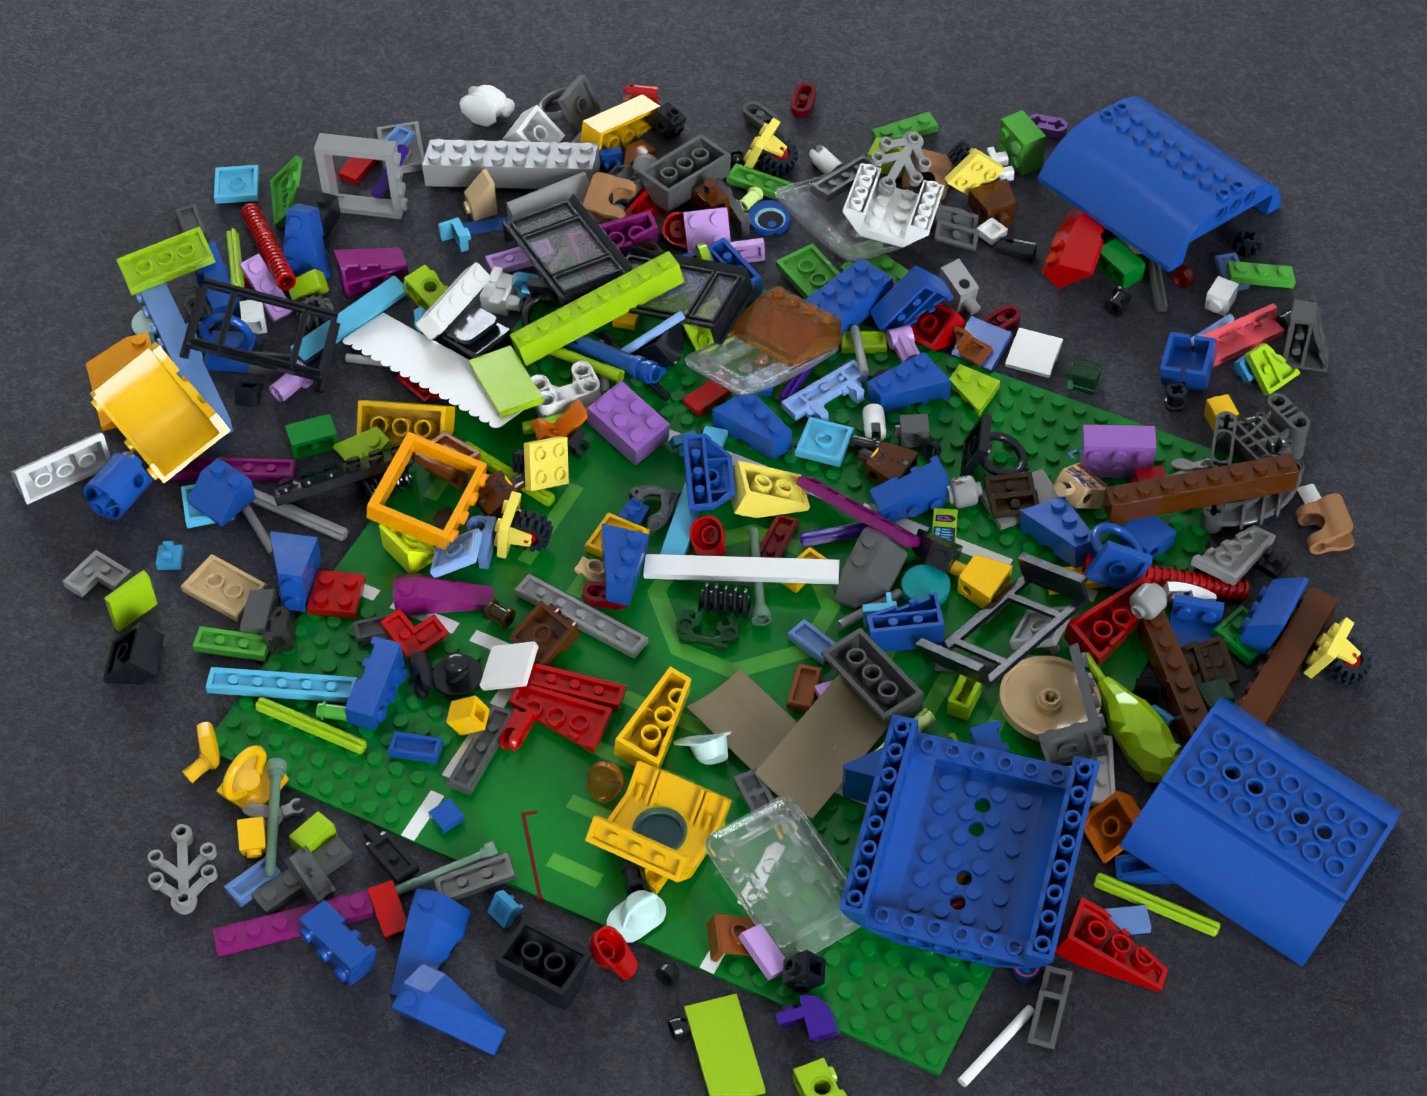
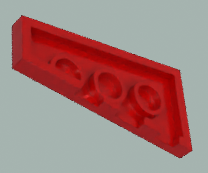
[509,684,613,754]

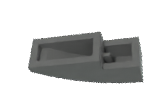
[1027,965,1073,1050]

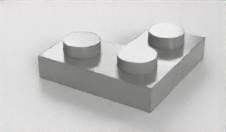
[63,550,133,598]

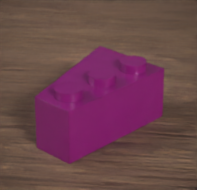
[334,248,409,298]

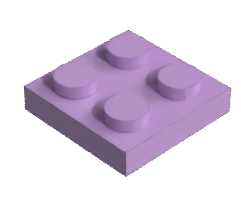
[683,207,731,256]

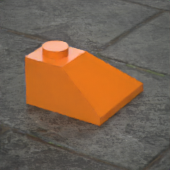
[1084,790,1141,864]

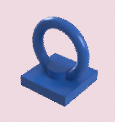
[199,313,258,373]
[1084,522,1153,590]

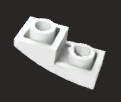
[1163,581,1217,604]

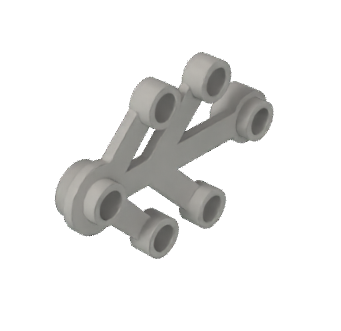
[870,131,931,196]
[147,824,218,915]

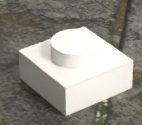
[977,218,1008,245]

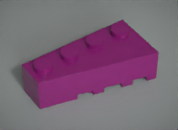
[567,210,658,283]

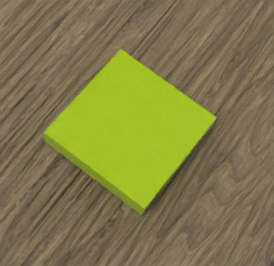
[104,570,158,632]

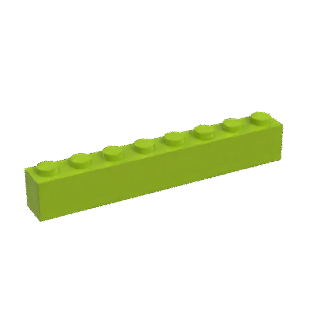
[510,251,684,366]

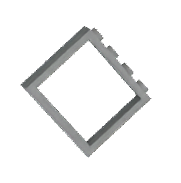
[314,133,408,219]

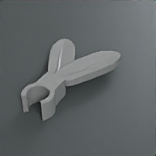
[1170,458,1215,476]
[242,798,304,829]

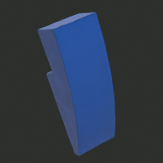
[1115,853,1176,885]

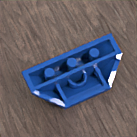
[682,433,736,511]

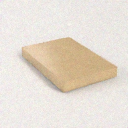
[181,554,268,622]

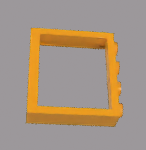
[367,432,489,551]

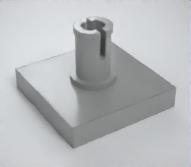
[1009,606,1071,655]

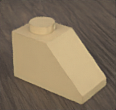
[463,169,498,221]

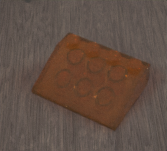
[730,286,841,367]

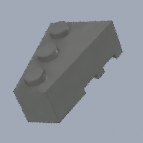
[1282,299,1329,373]

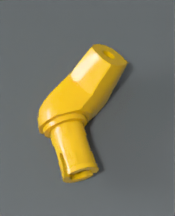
[182,722,220,784]

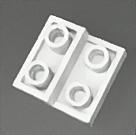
[1005,328,1063,378]

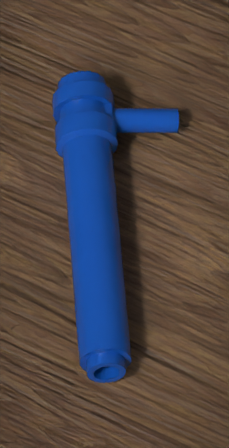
[565,335,667,384]

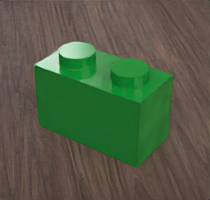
[1096,238,1145,288]
[285,414,339,460]

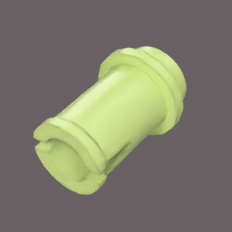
[739,186,763,212]

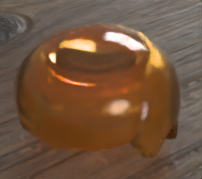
[586,761,625,803]

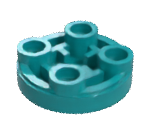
[901,564,950,604]

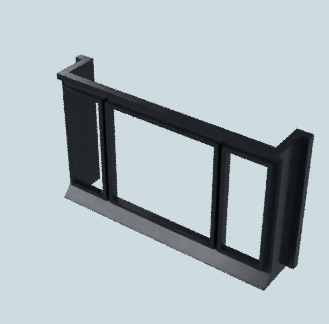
[179,278,340,393]
[915,552,1090,689]

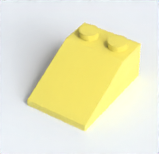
[731,461,810,518]

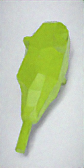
[1086,652,1181,782]

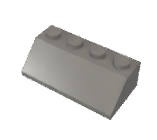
[506,172,590,244]

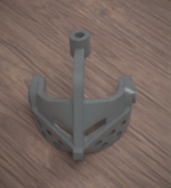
[628,484,681,531]

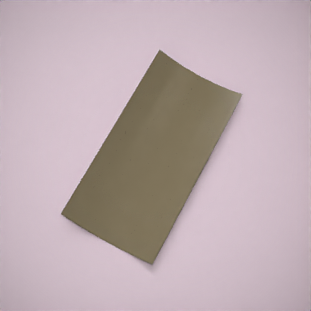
[686,669,797,801]
[755,675,890,819]

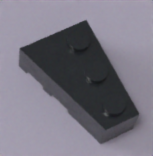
[295,187,341,243]

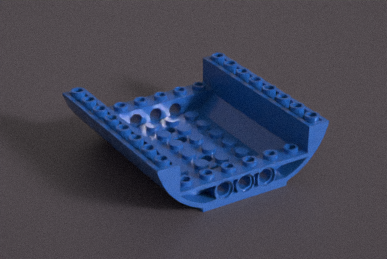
[1120,696,1402,967]
[839,714,1100,969]

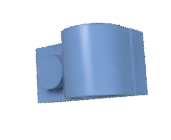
[466,516,497,569]

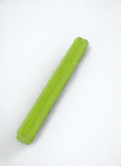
[226,228,244,287]
[465,442,555,506]
[255,697,367,754]
[1094,873,1221,937]

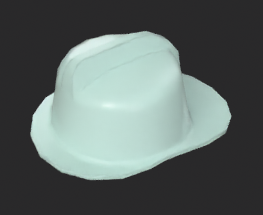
[673,731,731,765]
[607,890,666,943]

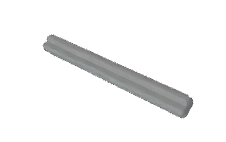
[251,488,348,541]

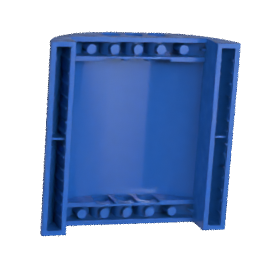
[1038,96,1281,272]

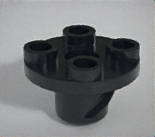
[433,653,483,700]

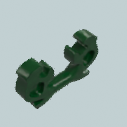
[676,609,740,652]

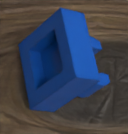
[599,147,623,173]
[618,497,650,526]

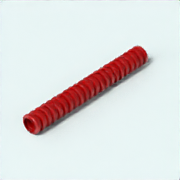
[241,203,296,291]
[1082,554,1250,602]

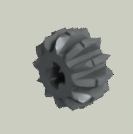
[296,293,335,331]

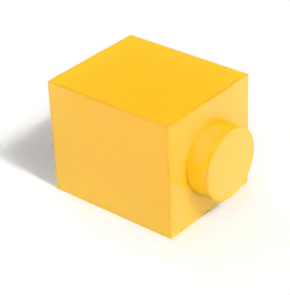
[1204,394,1239,432]
[446,696,490,736]
[237,817,267,858]

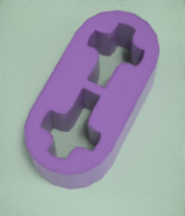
[1029,114,1067,139]

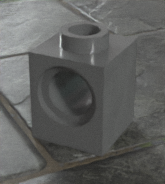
[895,414,930,448]

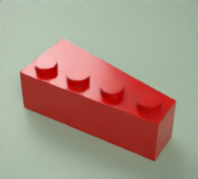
[1063,575,1152,668]

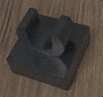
[567,427,590,459]
[1255,547,1290,579]
[1134,676,1161,706]

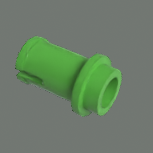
[316,701,347,721]

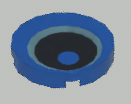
[748,200,791,236]

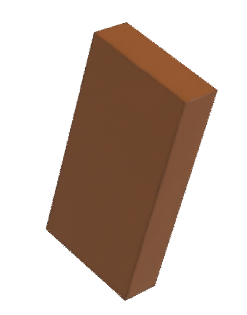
[786,664,822,712]

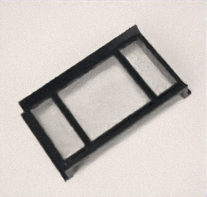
[502,193,632,308]
[626,246,757,345]

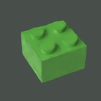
[997,110,1046,176]

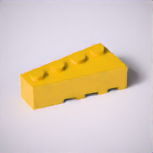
[580,94,660,155]
[614,666,691,769]

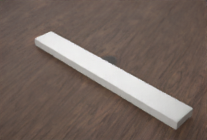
[643,554,840,584]

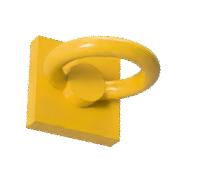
[216,745,289,809]

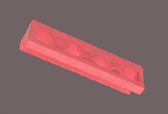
[1201,303,1284,368]

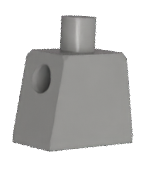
[939,259,981,315]

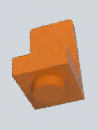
[532,400,588,440]

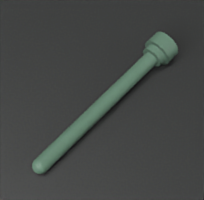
[749,527,771,626]
[265,758,287,877]
[395,840,499,896]

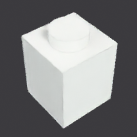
[1205,276,1239,316]
[240,300,267,334]

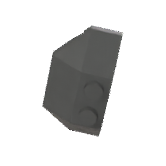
[834,526,908,610]

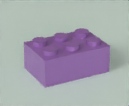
[587,381,670,466]
[1079,425,1156,478]

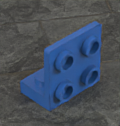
[1170,593,1225,647]

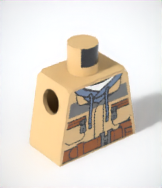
[1053,463,1108,509]

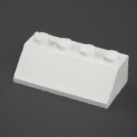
[11,433,111,505]

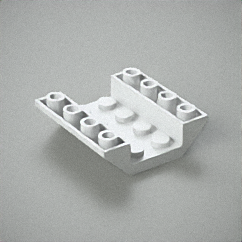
[843,163,945,247]

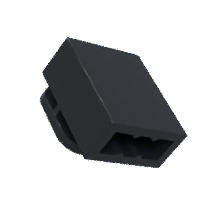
[442,308,514,360]

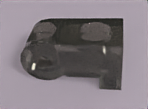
[262,606,297,655]

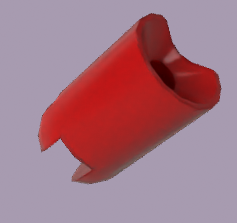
[623,84,660,105]
[499,708,536,751]

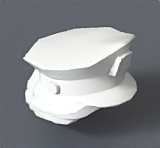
[459,85,515,127]

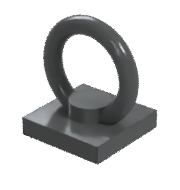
[538,75,601,134]

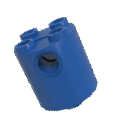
[83,453,152,520]

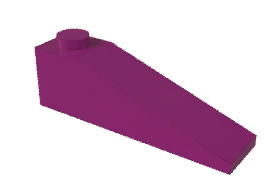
[393,573,494,616]

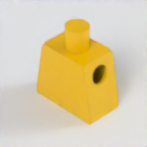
[950,555,1013,609]

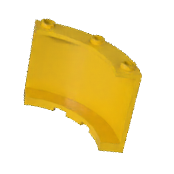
[90,342,231,483]

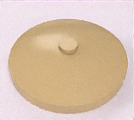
[998,656,1101,741]

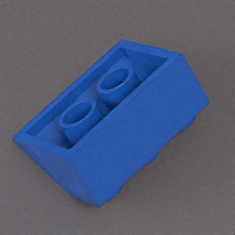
[1239,577,1309,655]

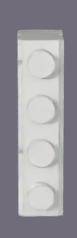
[416,262,491,340]

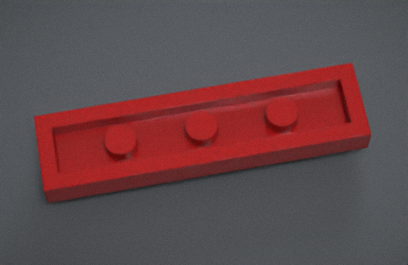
[527,663,627,711]

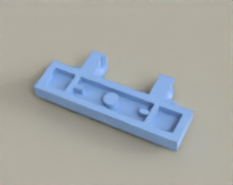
[781,360,868,421]

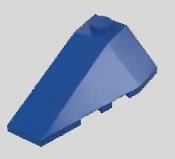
[390,888,471,997]
[392,964,506,1056]

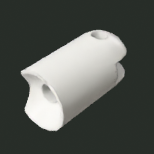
[809,145,844,176]
[862,404,886,441]

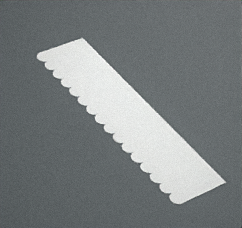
[343,313,522,428]

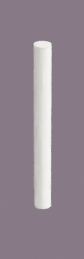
[958,1005,1035,1087]

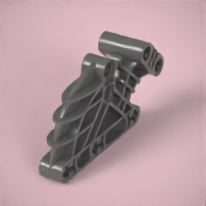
[1200,393,1310,533]

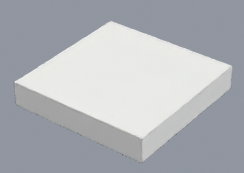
[479,641,539,691]

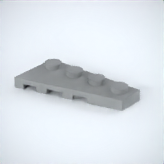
[1191,525,1276,586]

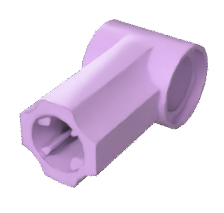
[886,325,920,363]
[269,360,314,402]

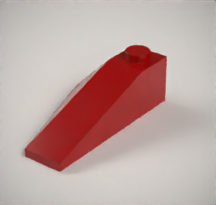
[893,282,966,351]
[1055,897,1168,992]

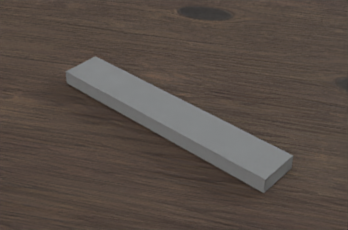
[514,574,648,659]

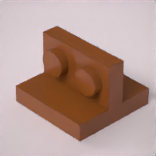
[414,431,481,490]

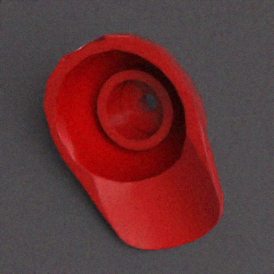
[662,212,687,249]
[690,515,726,556]
[589,926,638,980]

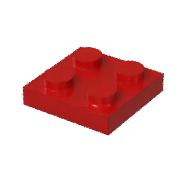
[307,570,366,619]

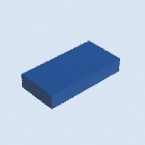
[387,731,444,764]

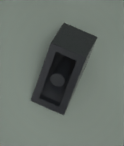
[912,529,963,572]

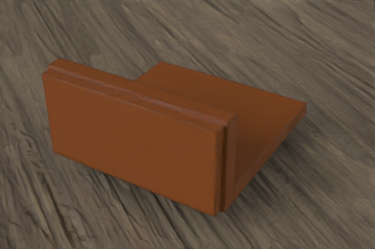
[706,914,756,962]

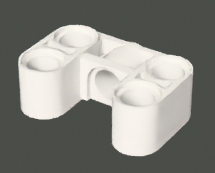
[531,361,601,418]

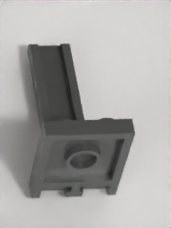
[1038,643,1108,766]

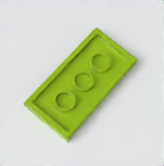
[116,226,216,295]
[468,345,544,418]
[684,994,765,1096]

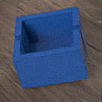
[1160,332,1217,391]

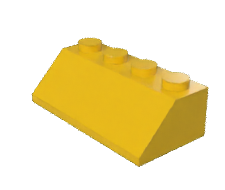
[357,400,455,449]

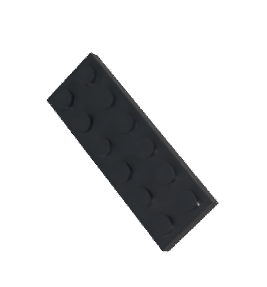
[274,442,414,507]

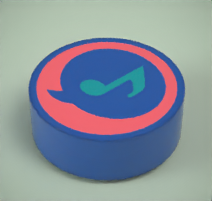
[1013,967,1040,983]

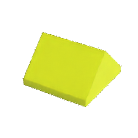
[379,524,435,574]

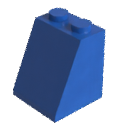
[270,531,322,612]

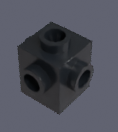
[649,102,687,140]
[782,949,826,994]

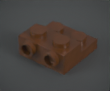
[509,601,581,666]

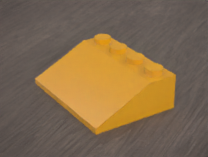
[86,332,152,431]

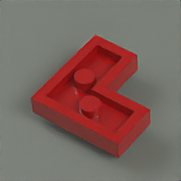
[379,608,449,660]

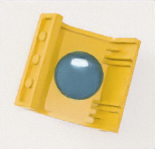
[585,760,732,882]

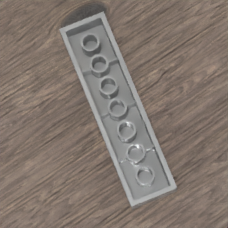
[422,139,600,189]

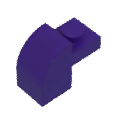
[776,995,840,1042]

